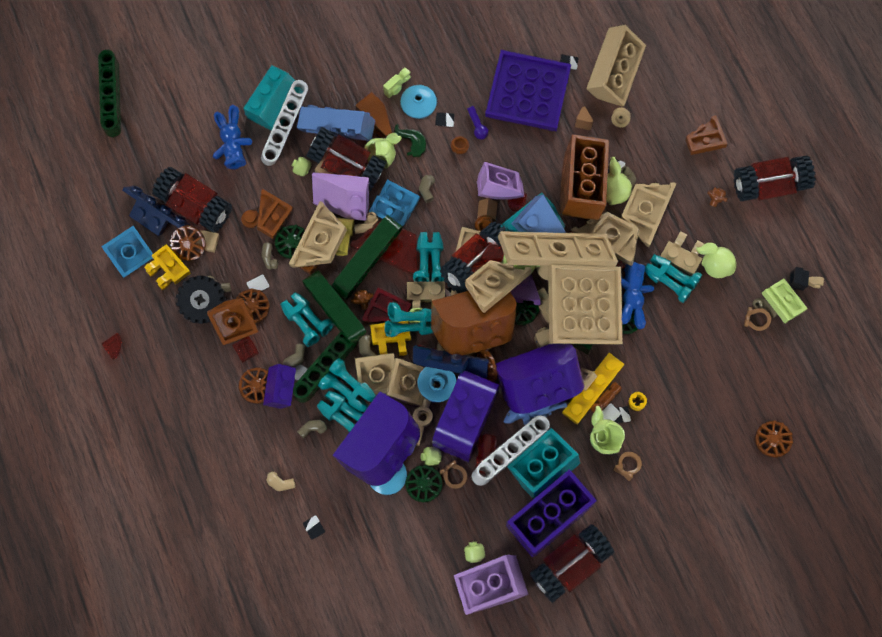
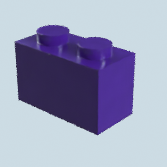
[263,364,296,409]

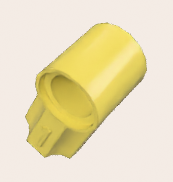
[336,218,354,256]

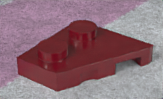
[362,288,412,323]

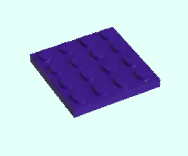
[485,50,571,131]

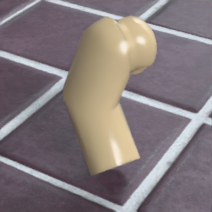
[354,212,378,234]
[267,472,295,491]

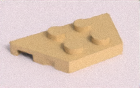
[621,183,676,247]
[289,201,347,268]
[572,212,639,266]
[465,260,531,313]

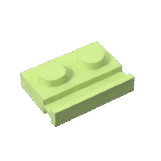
[762,279,808,323]

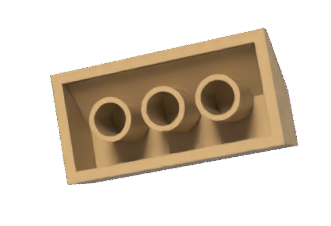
[586,25,646,107]

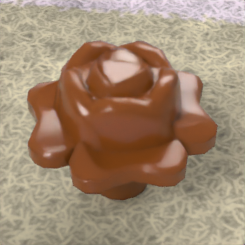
[707,187,728,207]
[351,290,373,310]

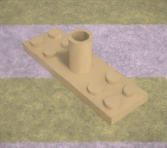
[498,231,618,280]

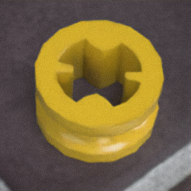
[628,392,647,411]

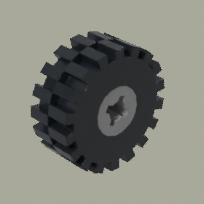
[176,276,227,324]

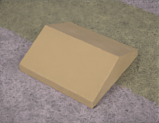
[355,353,394,397]
[386,358,425,407]

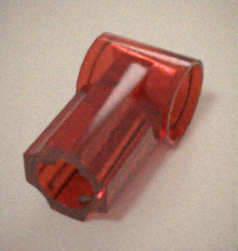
[476,434,497,474]

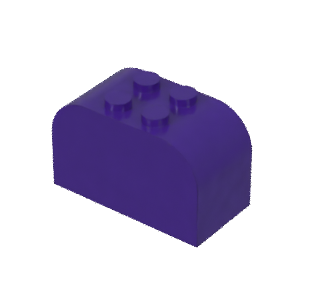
[496,344,585,414]
[432,370,500,462]
[333,391,420,486]
[506,469,597,558]

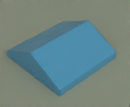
[101,226,153,278]

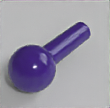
[467,106,489,140]

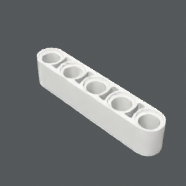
[261,80,308,166]
[472,416,550,486]

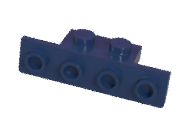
[122,185,191,236]
[413,346,489,378]

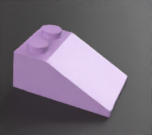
[312,172,369,221]
[454,555,528,615]

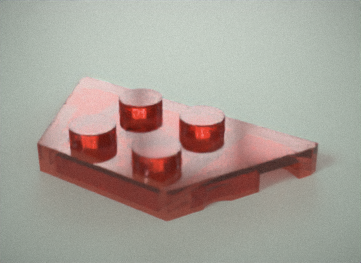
[350,220,417,275]

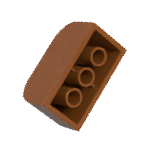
[560,134,609,221]
[431,291,516,356]

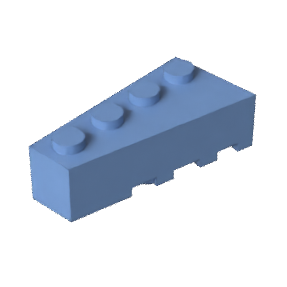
[297,105,375,141]
[511,195,566,233]

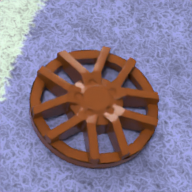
[170,226,206,261]
[236,288,270,323]
[476,349,497,383]
[239,368,268,404]
[755,420,793,458]

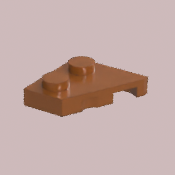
[685,115,727,155]
[257,189,293,239]

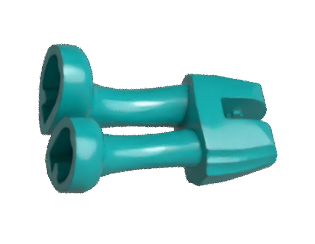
[413,232,444,282]
[645,254,702,303]
[280,292,334,347]
[384,302,433,337]
[318,358,376,412]
[317,391,363,432]

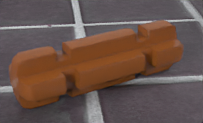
[590,382,622,413]

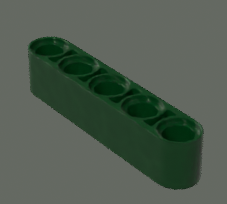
[98,49,121,138]
[331,215,403,300]
[302,270,367,344]
[293,332,360,403]

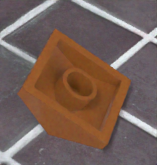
[207,298,259,345]

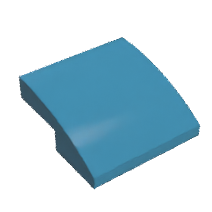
[369,180,421,226]

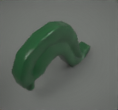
[394,124,426,157]

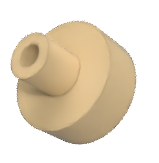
[612,108,631,127]

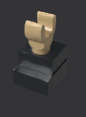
[789,267,824,291]

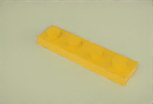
[562,353,624,425]

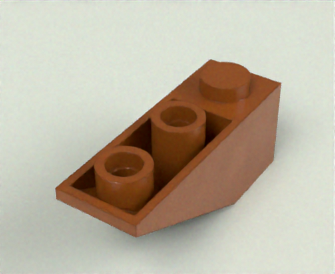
[355,92,395,147]

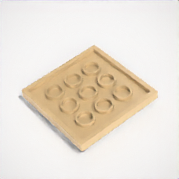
[548,264,623,345]

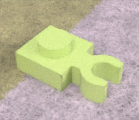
[383,68,411,98]

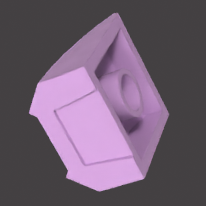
[477,162,525,199]

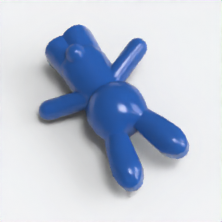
[213,105,252,170]
[621,262,654,330]

